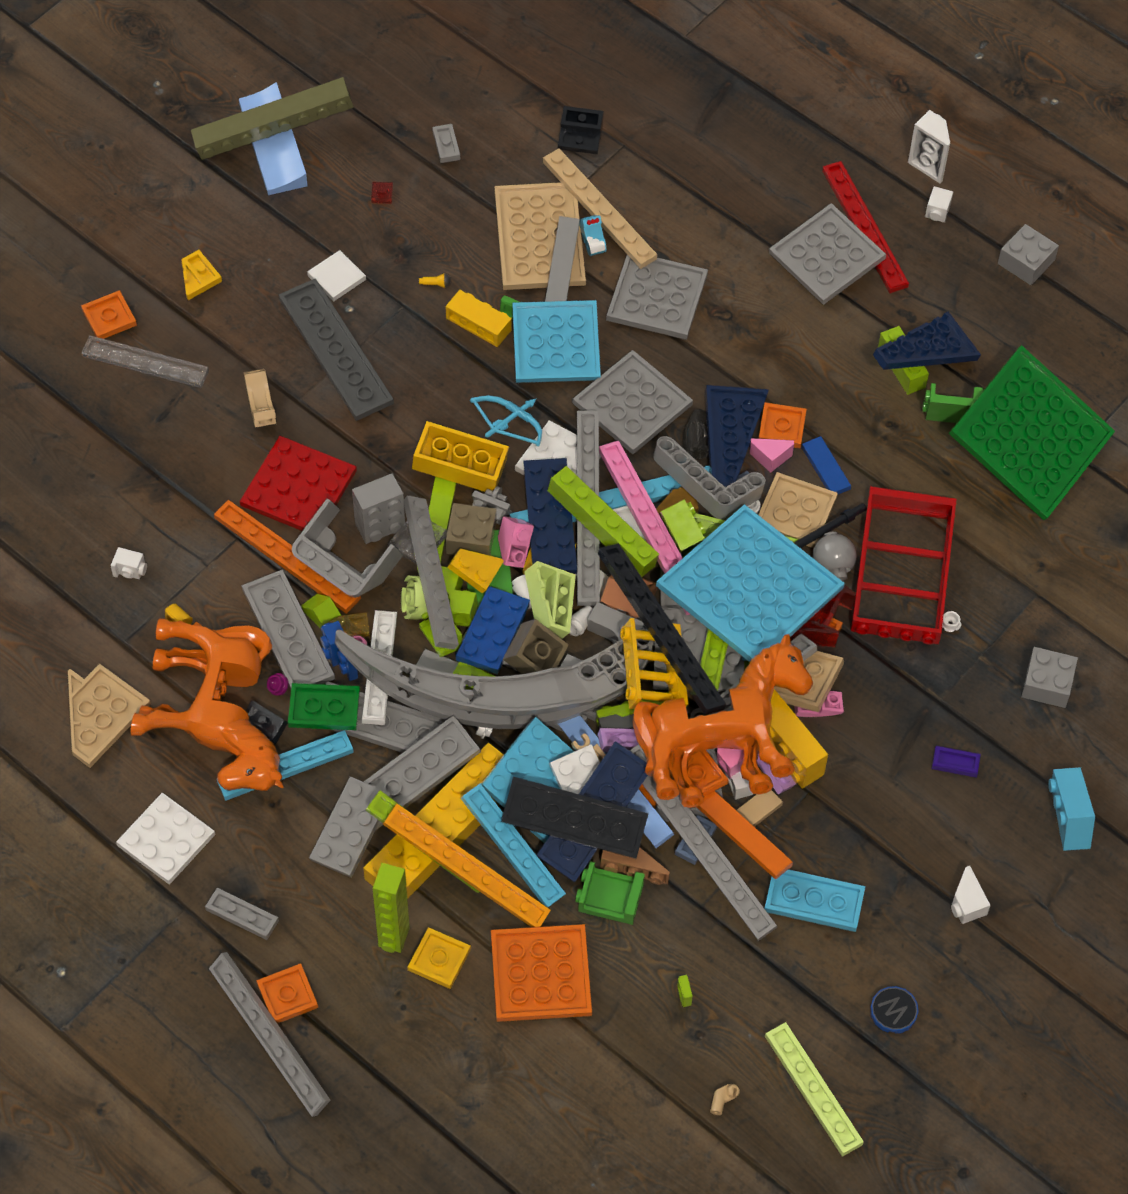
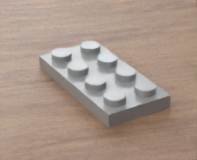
[309,777,392,878]

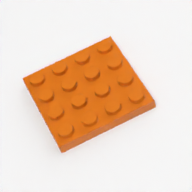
[491,924,592,1022]

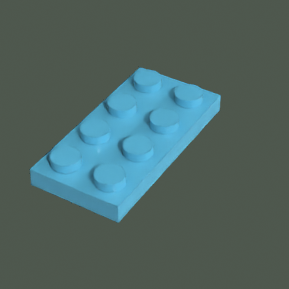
[765,870,865,932]

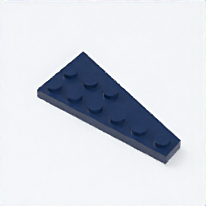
[873,311,981,370]

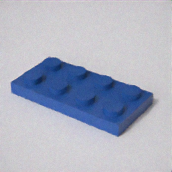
[456,586,530,675]

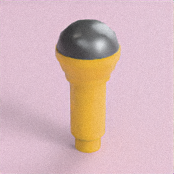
[419,273,451,288]

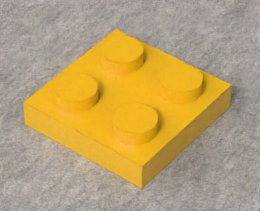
[408,927,471,989]

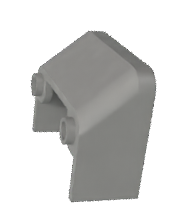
[292,498,403,598]

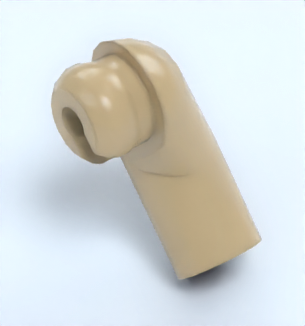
[710,1084,740,1115]

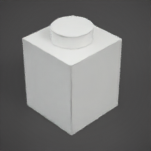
[925,186,953,223]

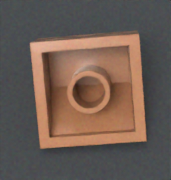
[600,575,658,618]

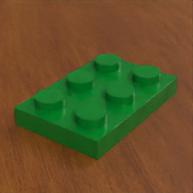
[288,683,360,730]

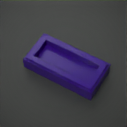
[932,746,981,778]

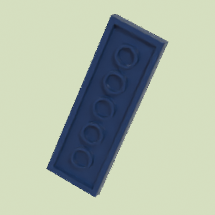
[523,458,577,574]
[536,741,648,882]

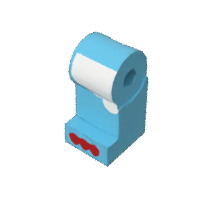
[579,215,607,256]

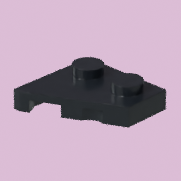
[246,700,288,745]

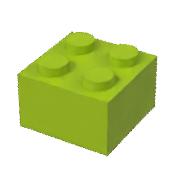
[660,499,706,552]

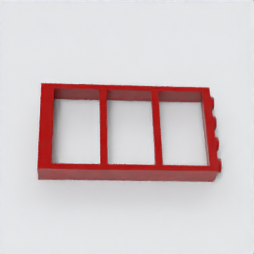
[851,486,957,644]

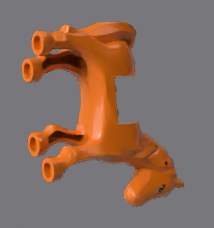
[131,618,284,791]
[632,634,813,808]

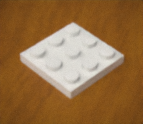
[515,420,601,475]
[116,793,215,885]

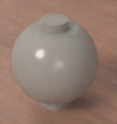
[813,532,857,581]

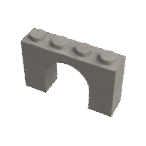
[560,602,645,683]

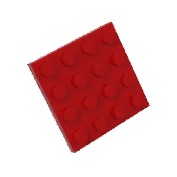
[240,436,357,531]

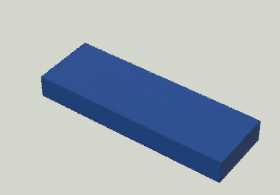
[802,436,851,494]

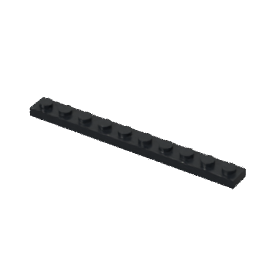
[598,543,726,715]

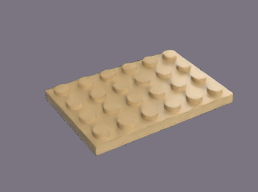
[495,182,586,290]

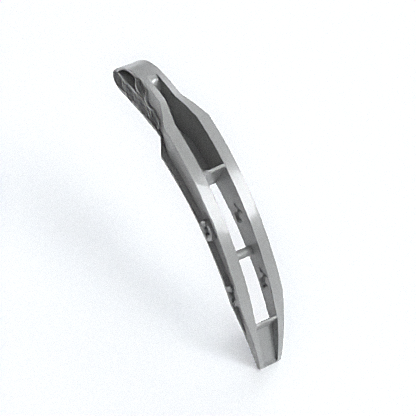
[335,629,653,729]

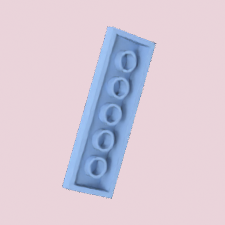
[239,82,307,195]

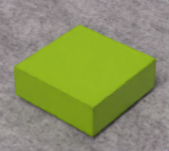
[677,975,693,1007]

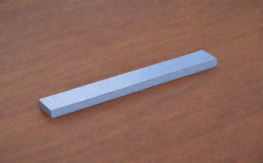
[558,716,674,848]

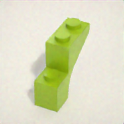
[417,566,478,627]

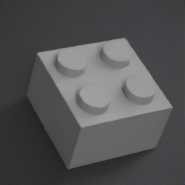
[998,224,1059,285]
[1021,647,1078,708]

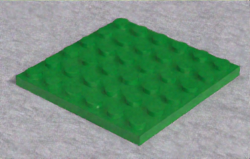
[949,345,1115,520]

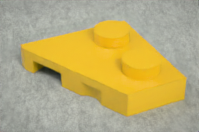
[182,250,222,300]
[447,549,504,594]

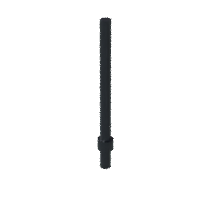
[794,503,867,548]

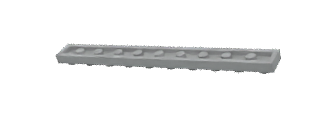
[577,411,600,606]
[630,744,777,941]

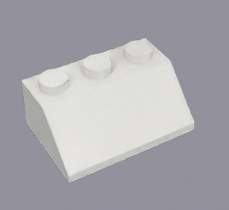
[908,110,950,183]

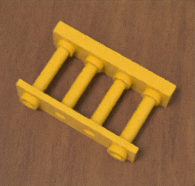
[620,618,688,709]

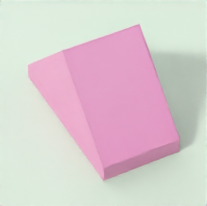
[750,438,794,473]

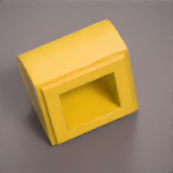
[165,604,193,625]

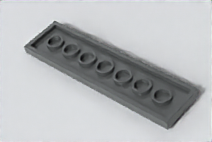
[278,278,394,421]

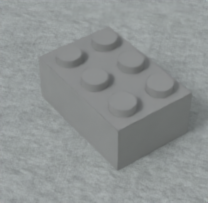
[352,473,405,544]

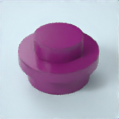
[267,673,288,696]

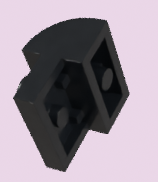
[558,106,604,154]

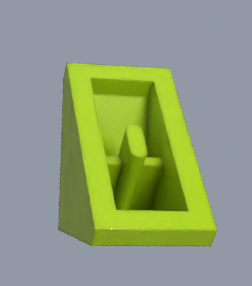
[301,594,346,629]

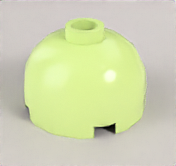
[401,575,427,620]

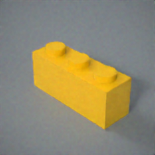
[445,290,512,347]

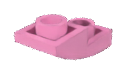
[794,691,844,717]

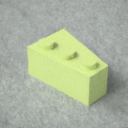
[524,561,576,639]

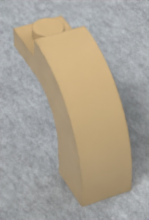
[243,369,276,427]

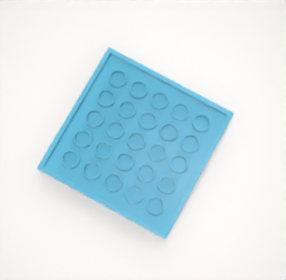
[656,504,845,662]

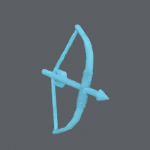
[470,395,542,447]

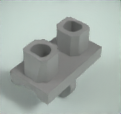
[472,486,512,525]

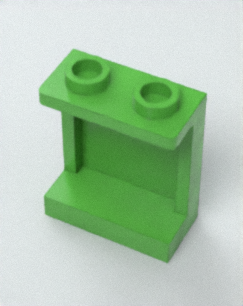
[922,383,983,423]
[575,861,645,925]

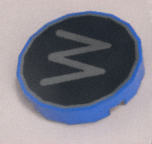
[870,986,918,1034]

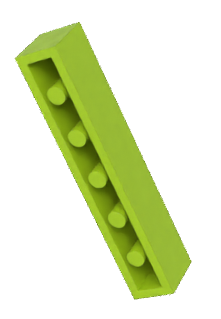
[547,466,659,577]
[372,863,410,953]

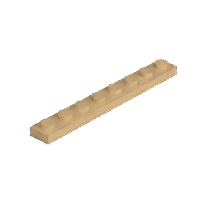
[543,148,657,269]

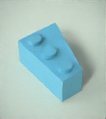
[1049,767,1095,851]

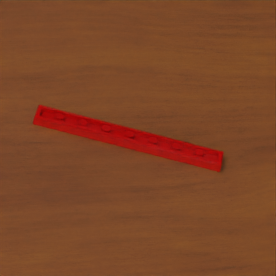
[822,161,909,293]

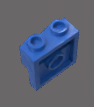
[320,621,358,681]

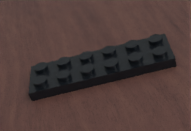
[501,776,649,859]

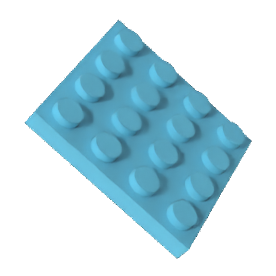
[512,300,601,383]
[481,717,575,844]

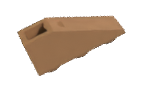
[600,848,670,885]

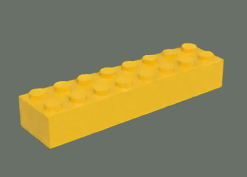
[363,742,504,899]

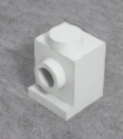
[111,547,147,579]

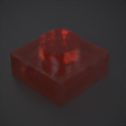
[371,182,393,204]

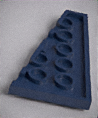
[705,385,769,487]

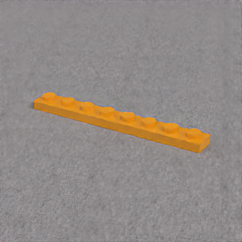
[383,804,551,927]

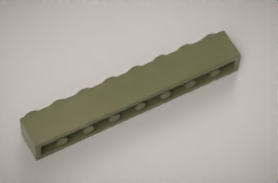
[191,77,354,160]

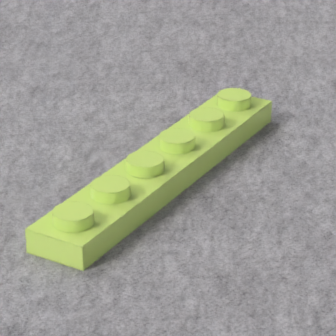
[765,1022,864,1157]

